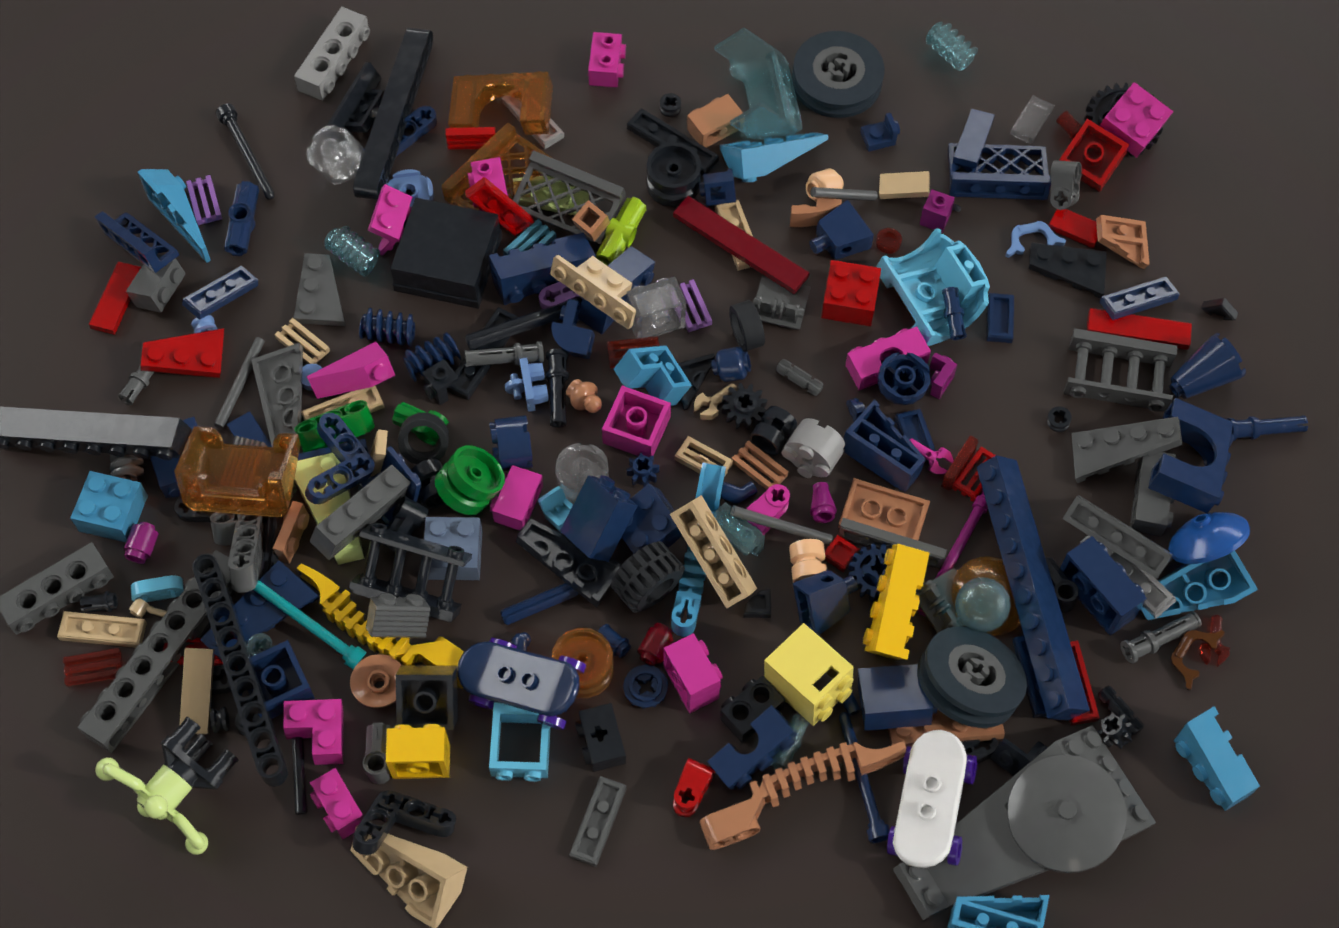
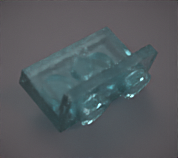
[713,502,765,556]

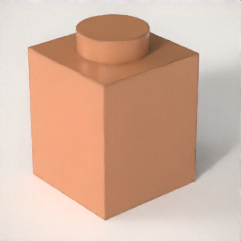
[572,200,610,242]

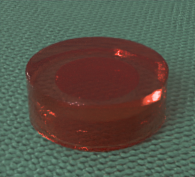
[876,228,902,254]

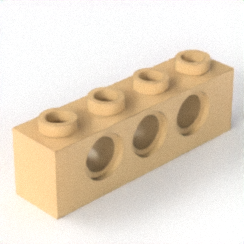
[670,495,758,609]

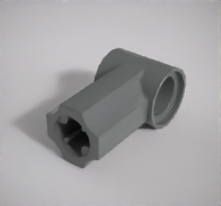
[363,723,392,784]

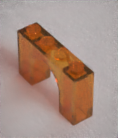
[448,71,553,135]

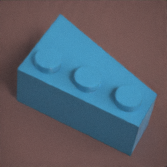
[1173,706,1260,811]
[948,895,1049,928]

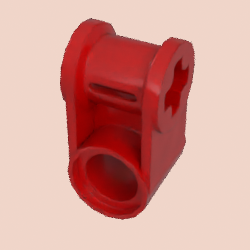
[673,758,715,817]

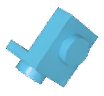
[538,486,573,531]

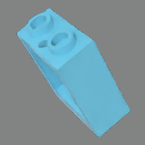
[489,702,551,782]

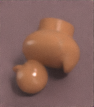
[566,379,602,413]

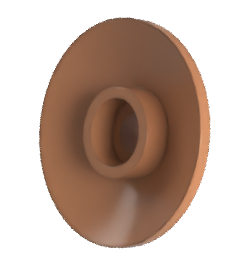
[350,654,401,708]

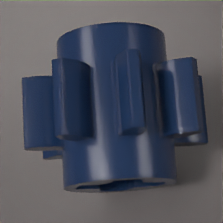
[626,453,659,487]

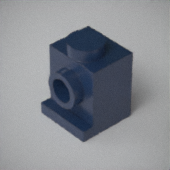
[699,169,736,206]

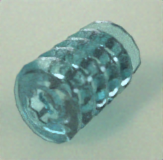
[925,22,978,71]
[324,226,380,277]

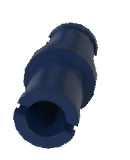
[942,287,967,341]

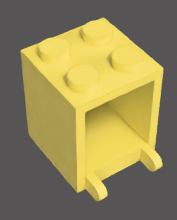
[764,623,854,726]

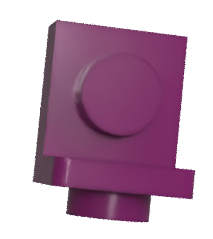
[930,353,957,399]

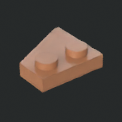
[1096,215,1150,269]

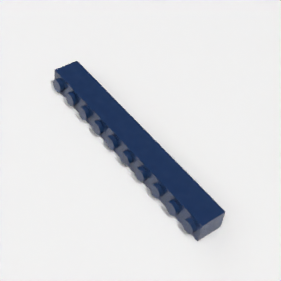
[977,455,1090,720]

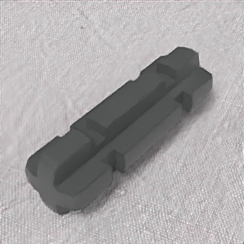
[776,359,823,396]

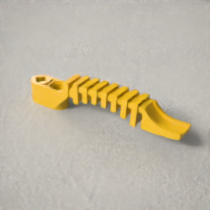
[297,563,464,689]

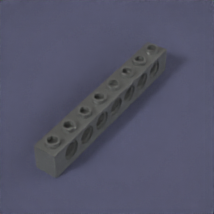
[77,550,236,754]

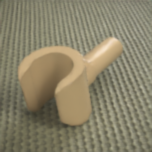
[129,598,167,619]

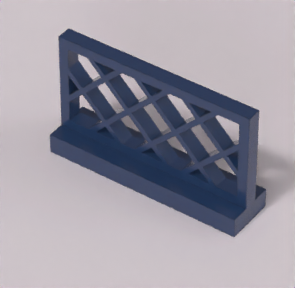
[948,143,1051,200]

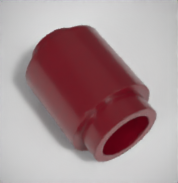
[637,623,674,666]

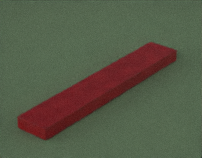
[673,196,809,294]

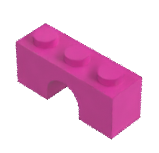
[845,327,931,390]

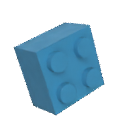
[70,471,148,542]

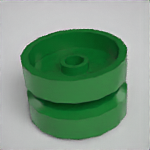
[435,445,505,515]

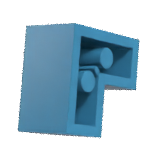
[614,346,692,406]

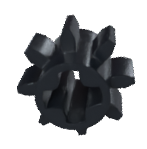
[1097,712,1136,749]

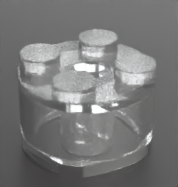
[307,125,364,185]
[555,443,609,503]

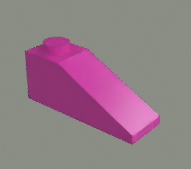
[306,342,395,399]

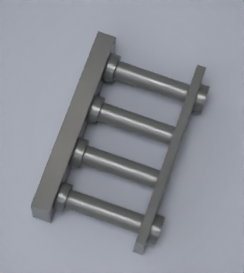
[1063,328,1177,412]

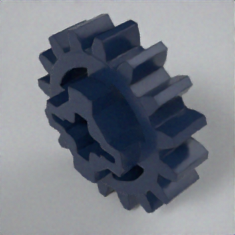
[848,543,887,602]

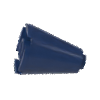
[1169,333,1246,399]

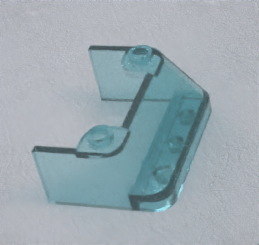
[714,28,803,140]

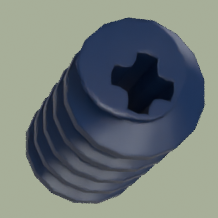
[359,308,415,347]
[403,333,462,382]

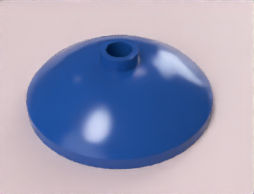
[1169,512,1250,564]

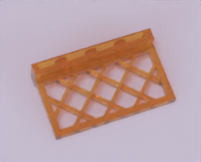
[442,123,552,210]

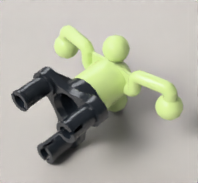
[95,716,239,855]

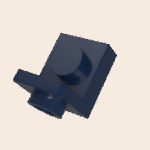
[860,113,900,152]

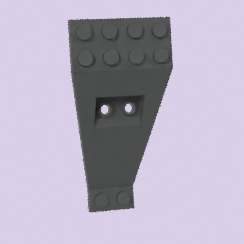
[893,725,1156,920]

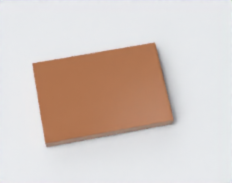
[838,478,930,541]

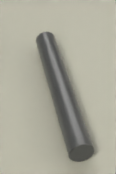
[810,187,878,201]

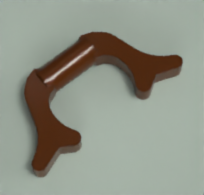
[1171,630,1225,690]

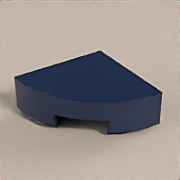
[846,398,866,422]

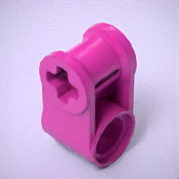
[744,484,790,536]

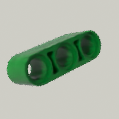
[295,400,375,452]

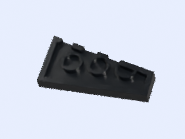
[516,518,622,608]

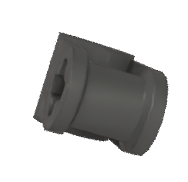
[1050,160,1082,210]

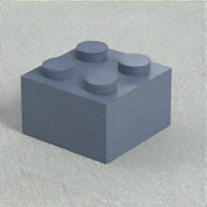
[424,517,482,580]

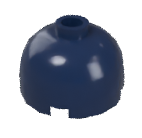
[878,352,931,405]

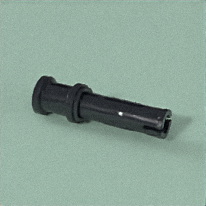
[546,349,569,428]

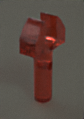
[1199,615,1230,667]

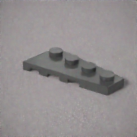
[251,343,303,452]
[1072,417,1182,483]

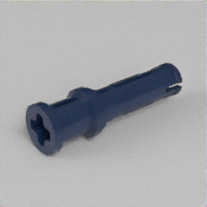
[1227,415,1308,441]

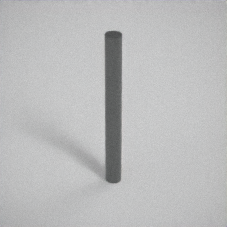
[214,337,265,429]
[731,506,833,545]

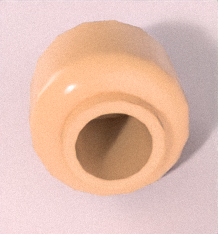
[806,168,844,202]

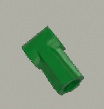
[392,402,449,445]

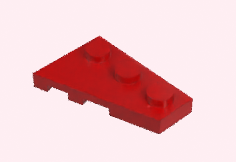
[140,328,224,378]

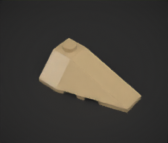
[351,825,467,928]

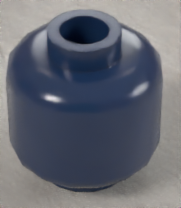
[712,347,751,382]

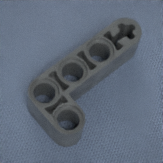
[210,508,265,592]

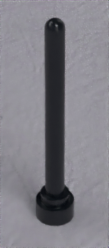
[216,103,275,200]

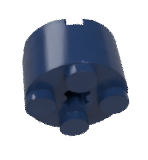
[489,415,533,471]

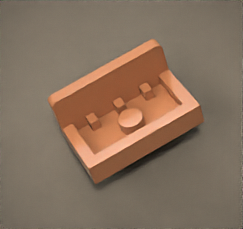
[273,501,310,564]

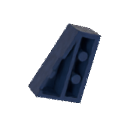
[578,246,655,334]
[843,399,926,493]

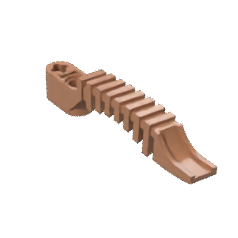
[699,741,906,850]

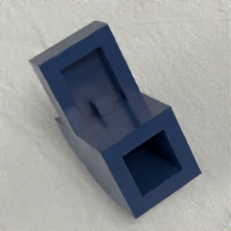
[552,299,595,359]

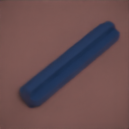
[501,583,578,625]

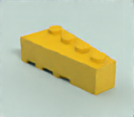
[863,544,929,660]

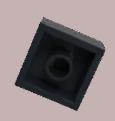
[396,665,458,730]

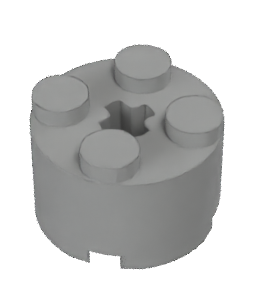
[781,418,845,478]

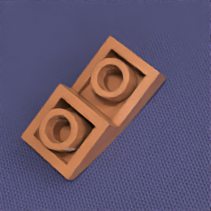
[790,198,842,227]

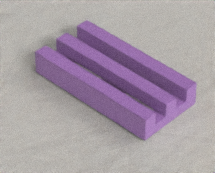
[186,175,222,225]
[670,279,712,332]

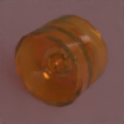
[552,628,614,698]

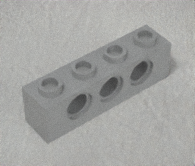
[294,7,370,101]

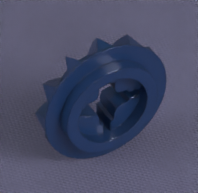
[623,665,668,709]

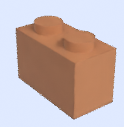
[687,94,744,148]

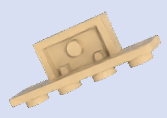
[550,255,636,329]

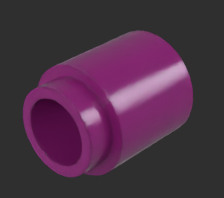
[124,522,159,564]

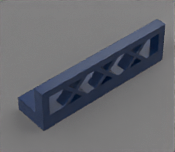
[95,211,179,273]

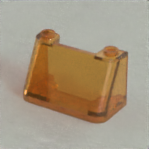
[174,426,300,517]

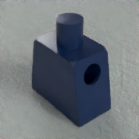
[809,200,874,260]
[793,570,858,636]

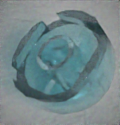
[955,577,1011,632]

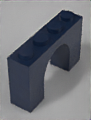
[1148,398,1234,513]

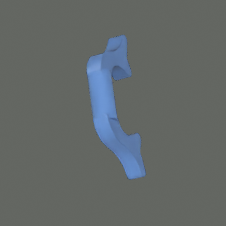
[1005,221,1066,258]

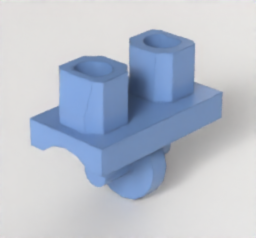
[504,358,549,412]

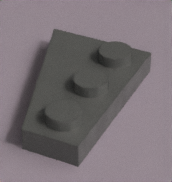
[294,253,345,326]

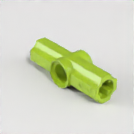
[596,197,646,266]

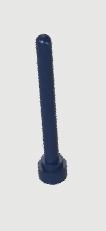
[839,712,890,844]

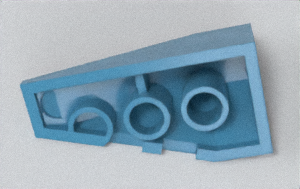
[719,132,828,182]
[138,169,211,263]
[1141,551,1258,620]

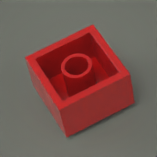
[1059,119,1129,192]
[821,260,881,327]

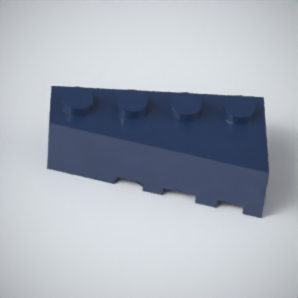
[489,233,596,305]

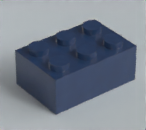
[1060,536,1147,636]

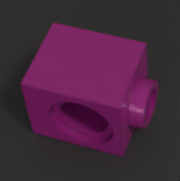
[919,189,955,233]

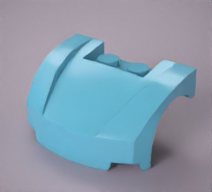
[876,228,990,346]

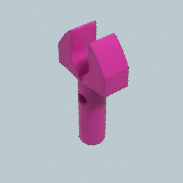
[910,438,954,474]

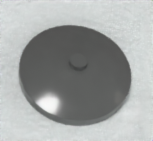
[1008,755,1127,873]

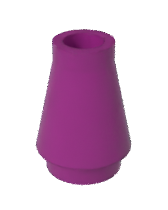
[810,482,837,523]

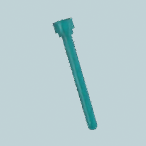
[253,581,367,670]

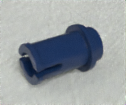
[596,624,631,658]

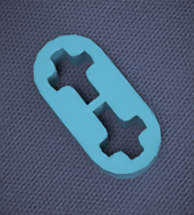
[131,575,184,602]

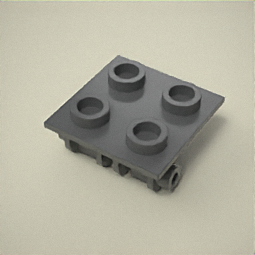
[753,276,811,330]
[916,568,984,633]

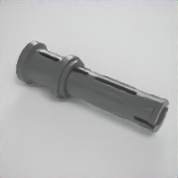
[464,341,544,367]
[1120,611,1202,664]

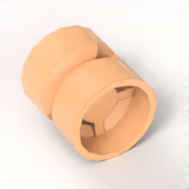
[789,539,827,583]

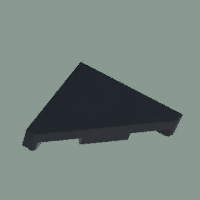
[678,353,715,410]

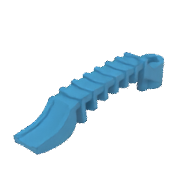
[671,463,726,637]

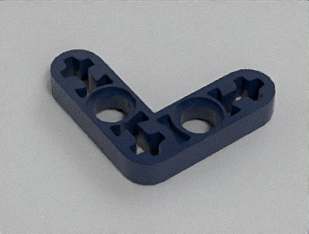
[305,413,375,505]

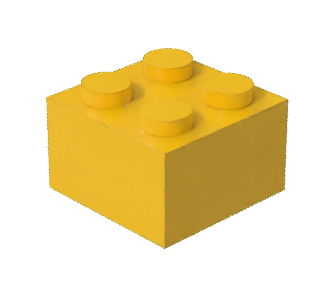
[386,724,450,779]

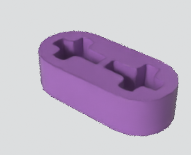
[539,282,583,309]

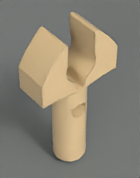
[694,383,737,420]

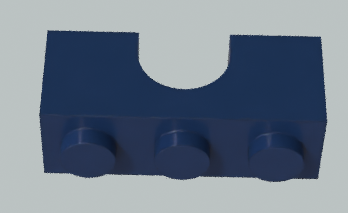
[707,705,798,790]

